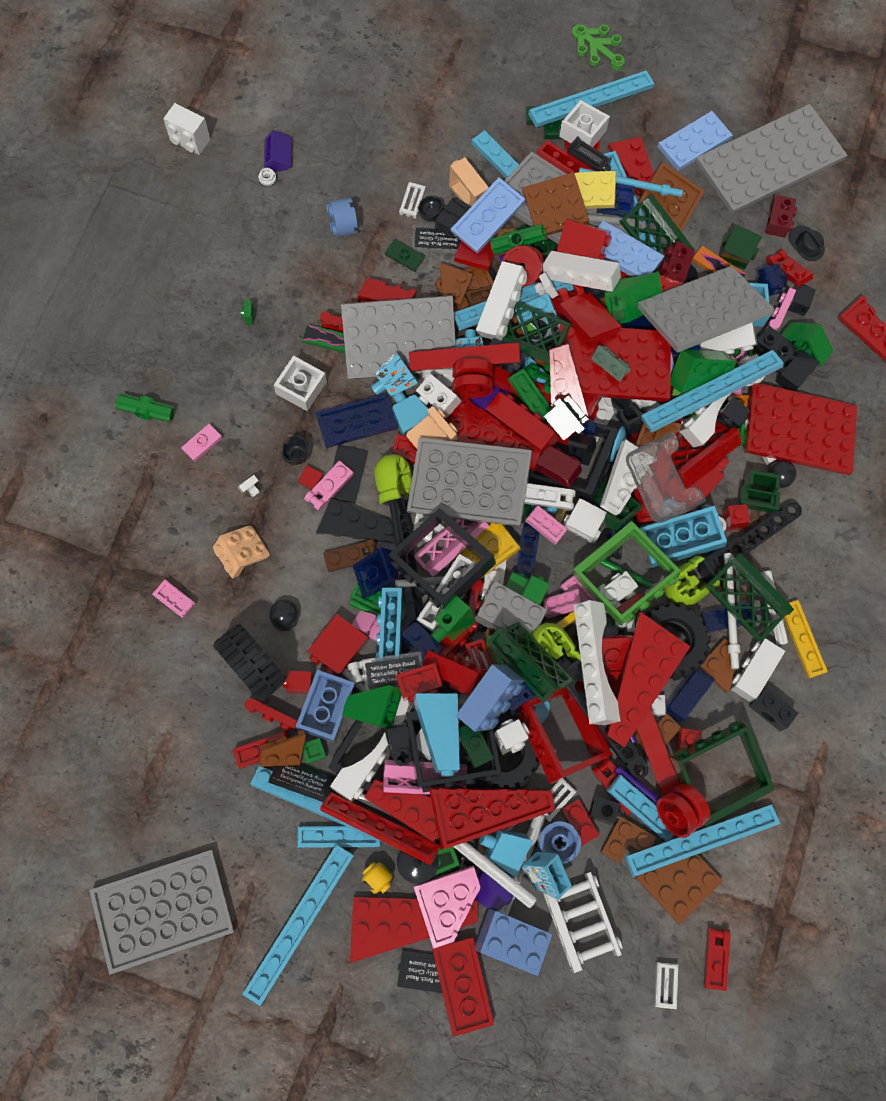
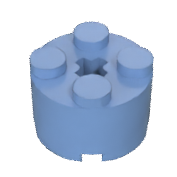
[326,197,358,237]
[537,821,581,864]

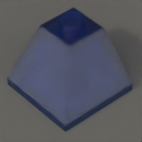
[353,547,400,600]

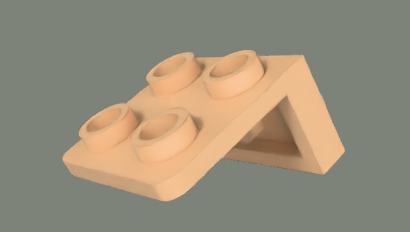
[406,406,458,449]
[213,526,270,579]

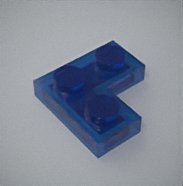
[401,621,443,667]

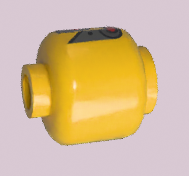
[362,862,393,894]

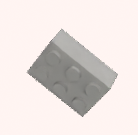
[474,581,547,644]

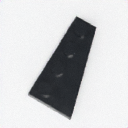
[316,498,395,544]

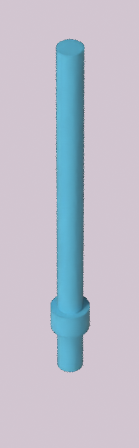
[579,168,683,197]

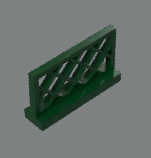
[619,194,695,272]
[491,302,572,365]
[705,553,794,643]
[487,622,574,703]

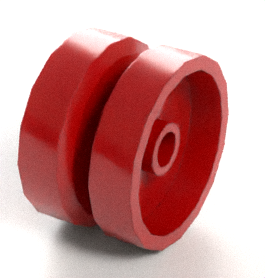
[502,245,545,287]
[452,358,493,399]
[656,783,710,838]

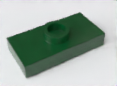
[385,239,424,272]
[458,725,494,769]

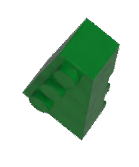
[670,349,737,393]

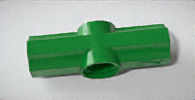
[490,224,547,254]
[116,393,175,423]

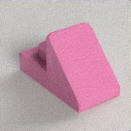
[352,611,380,642]

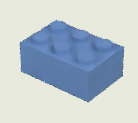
[456,664,525,732]
[296,670,356,743]
[474,909,553,976]

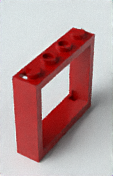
[514,682,612,784]

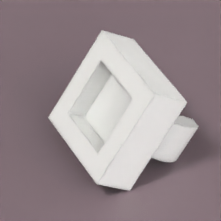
[534,273,558,299]
[237,475,259,497]
[615,618,635,635]

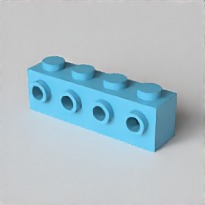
[376,588,404,662]

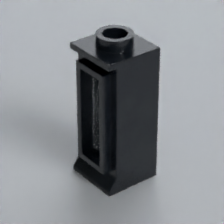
[567,136,612,172]

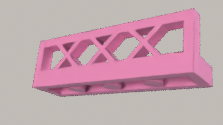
[413,519,489,577]
[383,760,467,795]

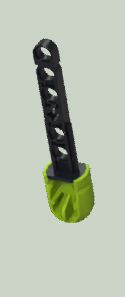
[374,454,423,624]
[664,502,802,607]
[531,623,649,779]

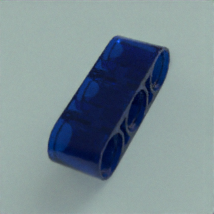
[516,522,540,578]
[665,668,715,723]

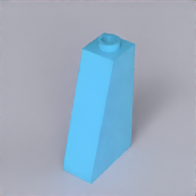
[413,693,459,776]

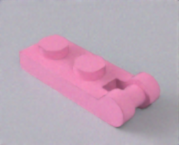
[765,287,796,331]
[304,461,354,511]

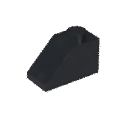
[568,433,596,466]

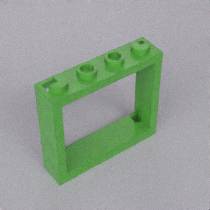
[573,521,681,626]

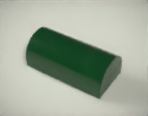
[604,497,643,531]

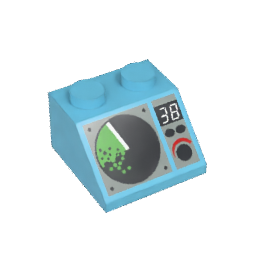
[514,293,560,345]

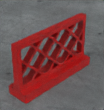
[670,421,742,486]

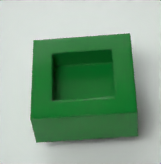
[241,300,254,325]
[303,738,326,765]

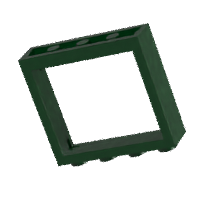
[670,721,775,827]

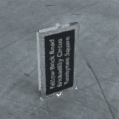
[411,225,461,254]
[361,651,423,691]

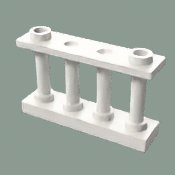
[543,872,622,973]

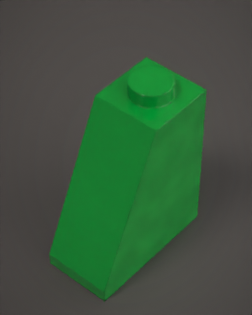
[342,685,402,728]

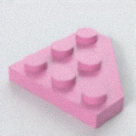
[414,866,481,948]

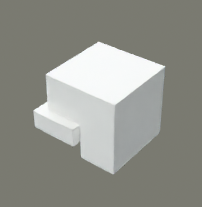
[562,499,607,544]

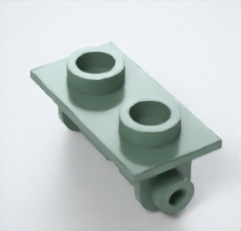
[592,345,631,382]

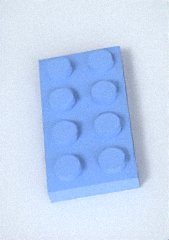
[657,111,733,171]
[451,177,526,254]
[597,220,664,277]

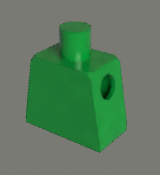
[431,595,476,643]

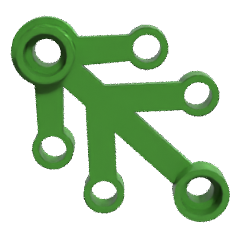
[572,24,625,71]

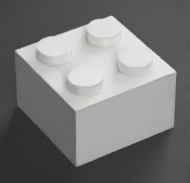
[559,100,610,147]
[163,103,210,155]
[274,356,327,411]

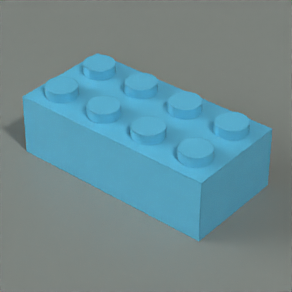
[640,506,727,568]

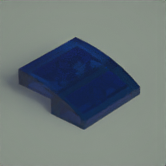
[596,183,636,217]

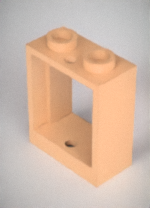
[449,157,489,207]

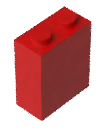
[556,219,612,260]
[307,614,368,677]

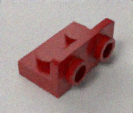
[396,663,443,703]

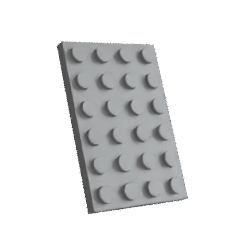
[637,266,774,353]
[341,295,456,379]
[407,438,532,527]
[89,850,235,975]

